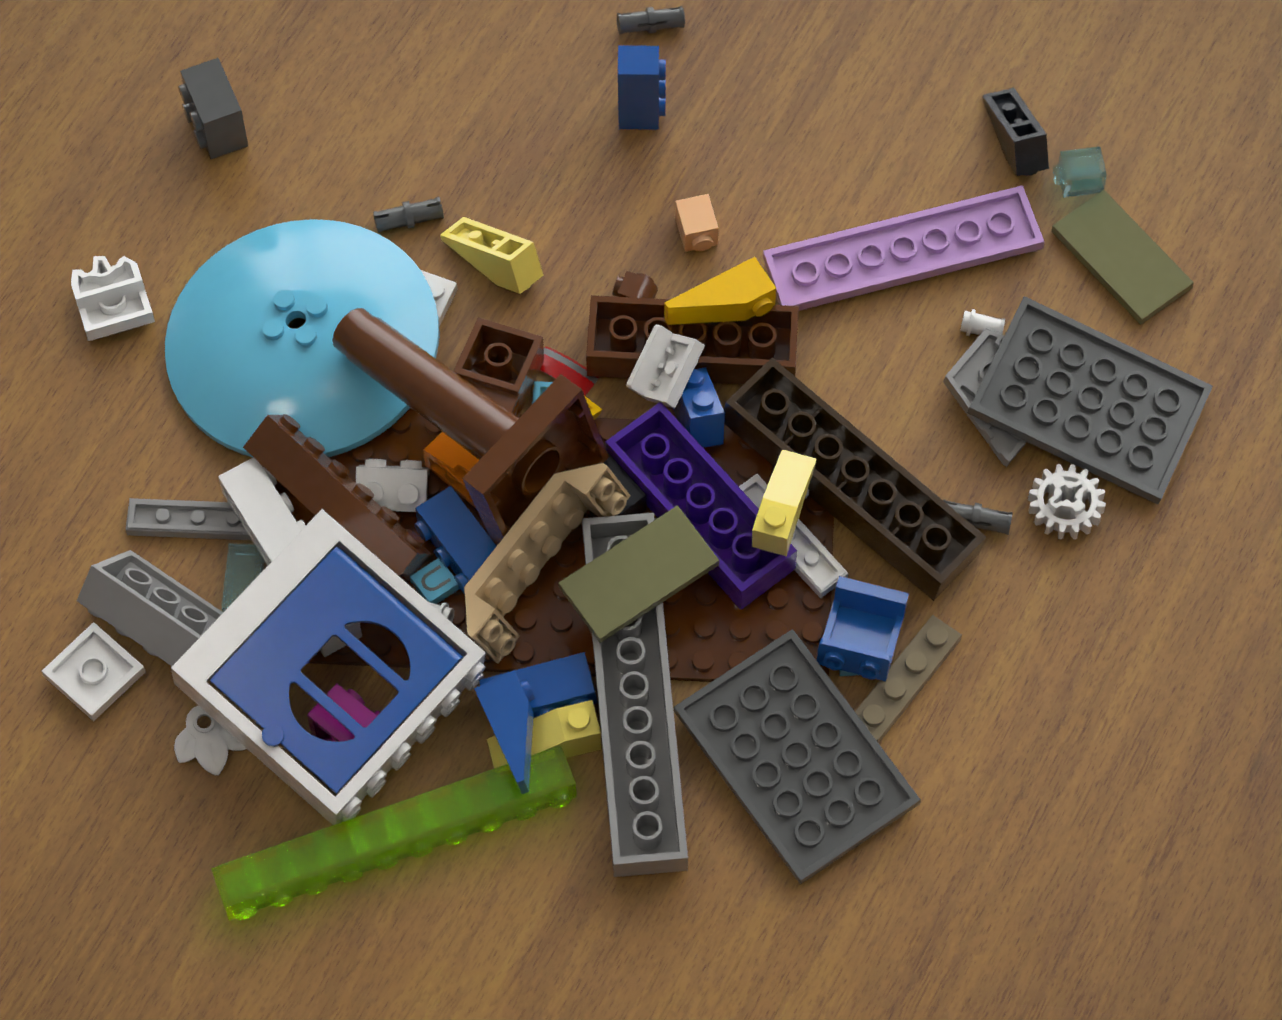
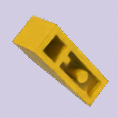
[664,257,776,325]

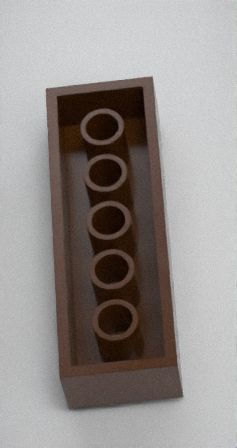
[586,295,799,384]

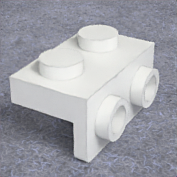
[626,324,705,408]
[356,459,430,512]

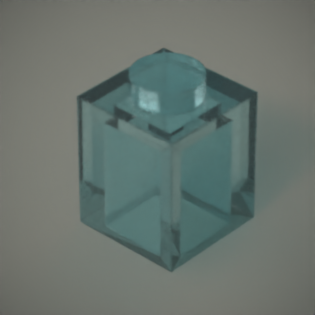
[1053,146,1107,198]

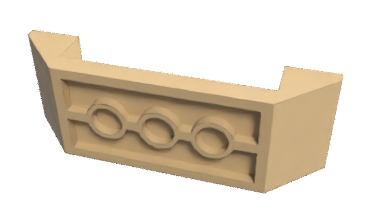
[464,463,631,664]

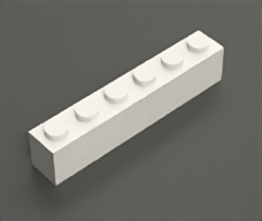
[218,457,362,657]

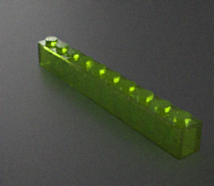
[211,745,577,920]

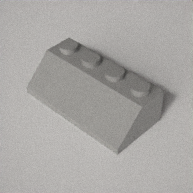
[77,550,223,667]

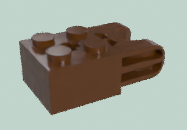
[454,317,544,418]

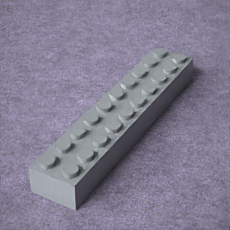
[582,513,688,877]

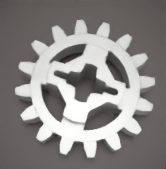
[1028,464,1106,539]

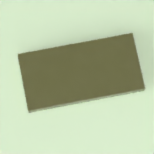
[1051,190,1194,325]
[558,505,719,643]

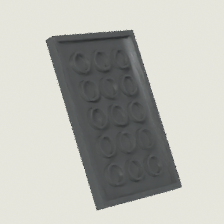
[967,296,1213,504]
[674,629,921,885]

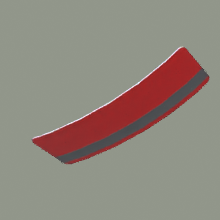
[540,346,599,396]

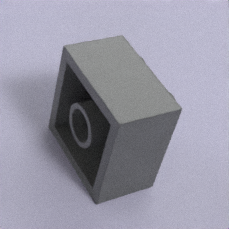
[178,58,248,159]

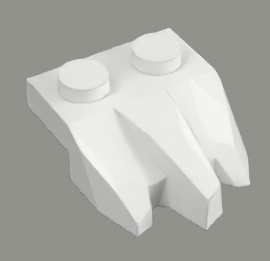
[71,256,155,341]

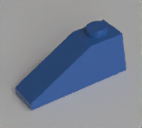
[474,670,535,794]

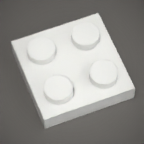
[42,622,145,721]

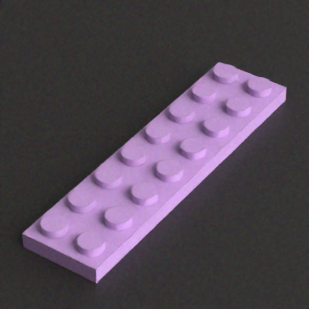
[763,185,1044,310]

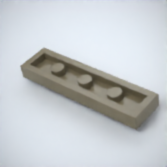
[855,615,962,743]

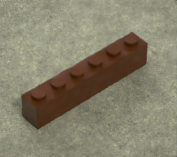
[243,414,431,583]

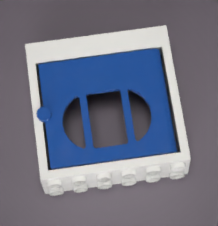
[171,509,486,828]

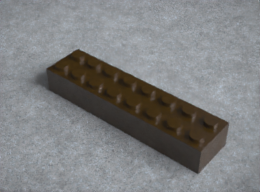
[724,358,986,601]

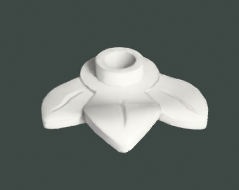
[174,705,247,776]

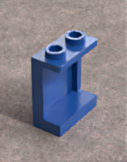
[816,576,909,681]

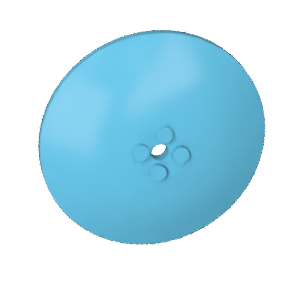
[165,219,440,457]

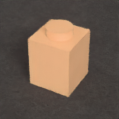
[675,194,718,252]

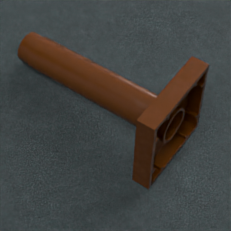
[332,308,609,546]

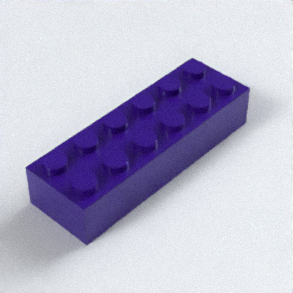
[605,402,797,609]

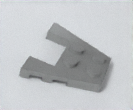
[943,328,1026,467]

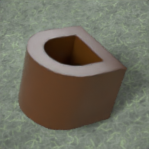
[612,271,658,299]

